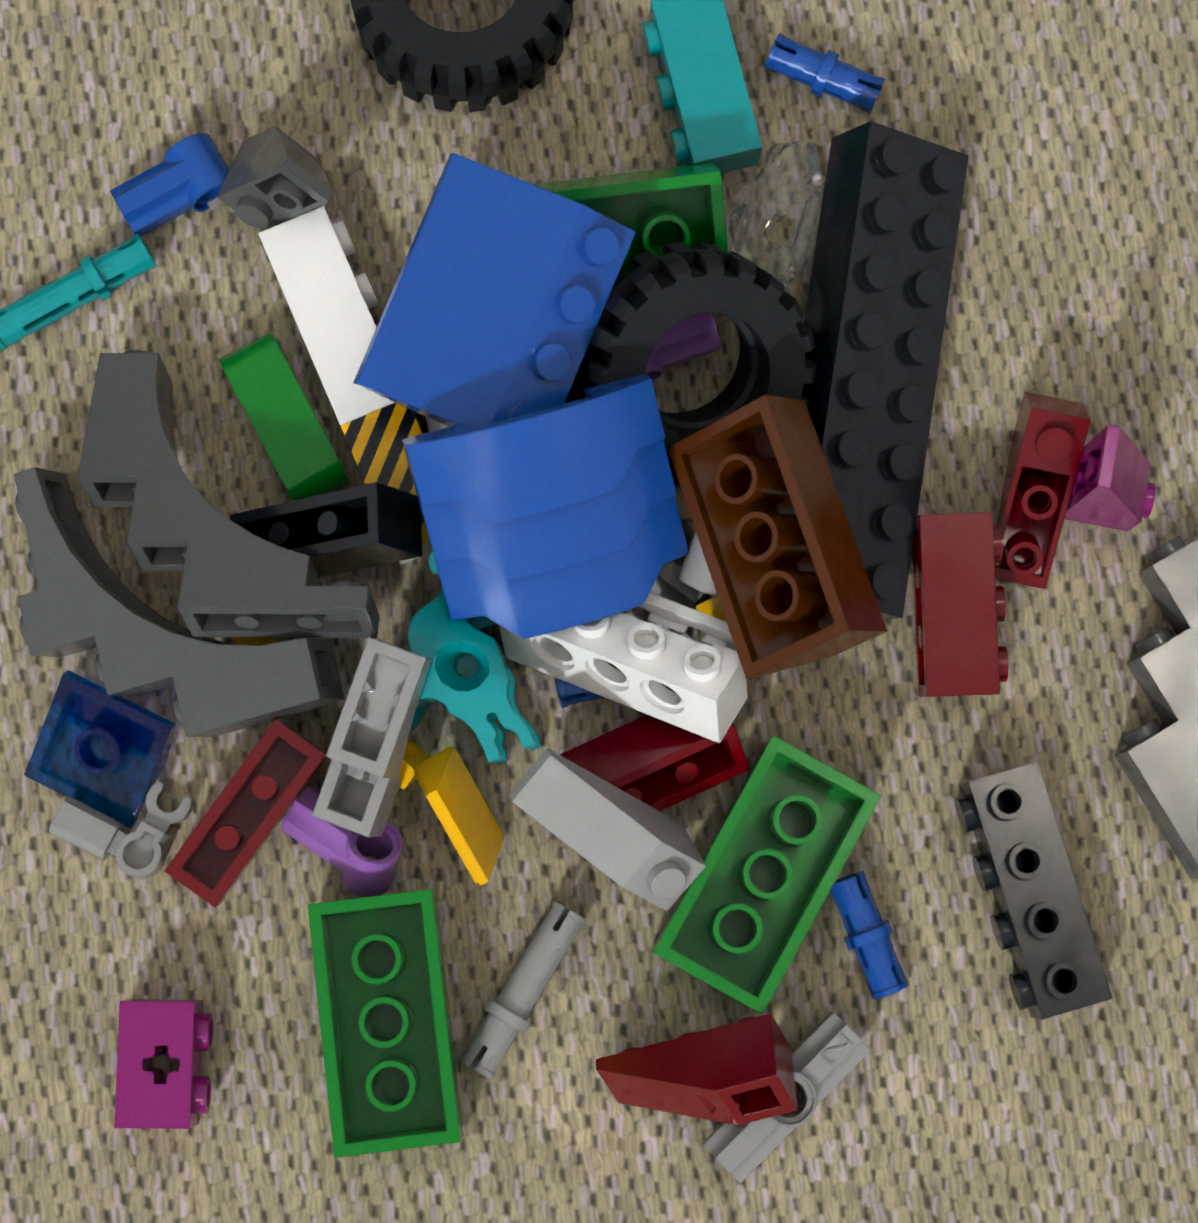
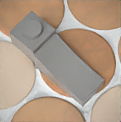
[312,637,432,838]

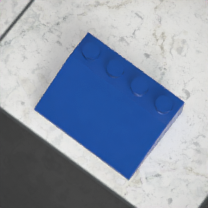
[353,153,636,430]

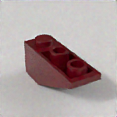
[995,391,1091,589]
[596,1013,798,1125]

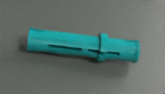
[0,233,158,351]

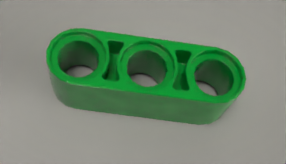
[218,332,350,501]

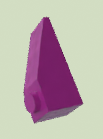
[1064,425,1156,531]

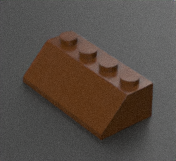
[667,394,887,679]

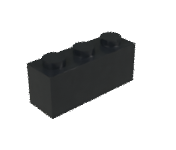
[230,482,423,577]

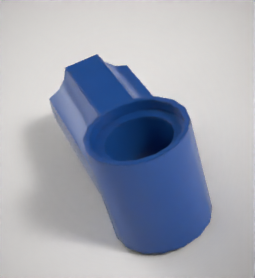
[110,133,229,236]

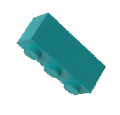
[641,0,762,174]

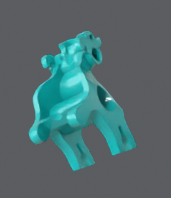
[407,552,543,764]

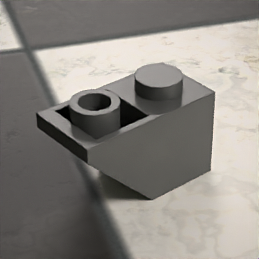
[217,126,333,231]

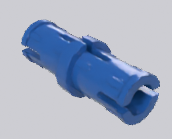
[765,33,885,114]
[830,871,909,999]

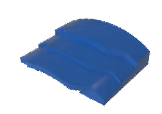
[402,373,689,639]

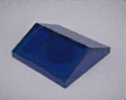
[24,670,176,829]

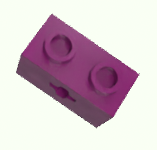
[114,999,213,1129]

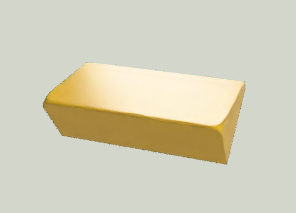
[413,747,503,886]

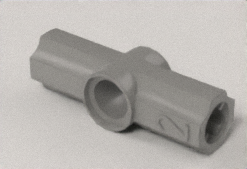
[702,1012,871,1184]

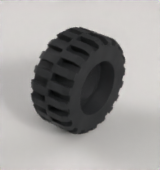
[350,0,573,112]
[574,242,816,482]

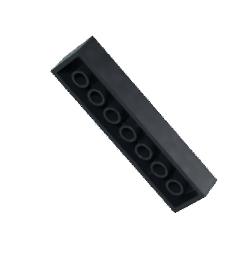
[802,121,969,620]

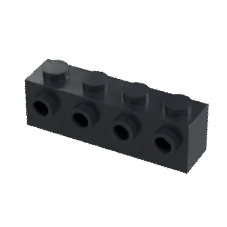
[954,761,1113,1020]

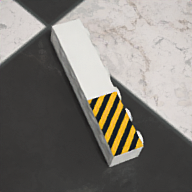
[258,206,432,565]

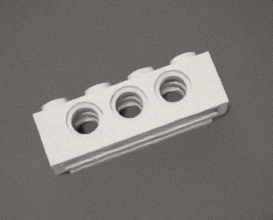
[499,592,748,744]

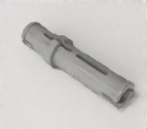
[459,901,587,1080]

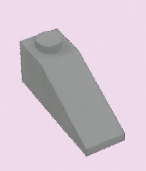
[509,748,706,911]

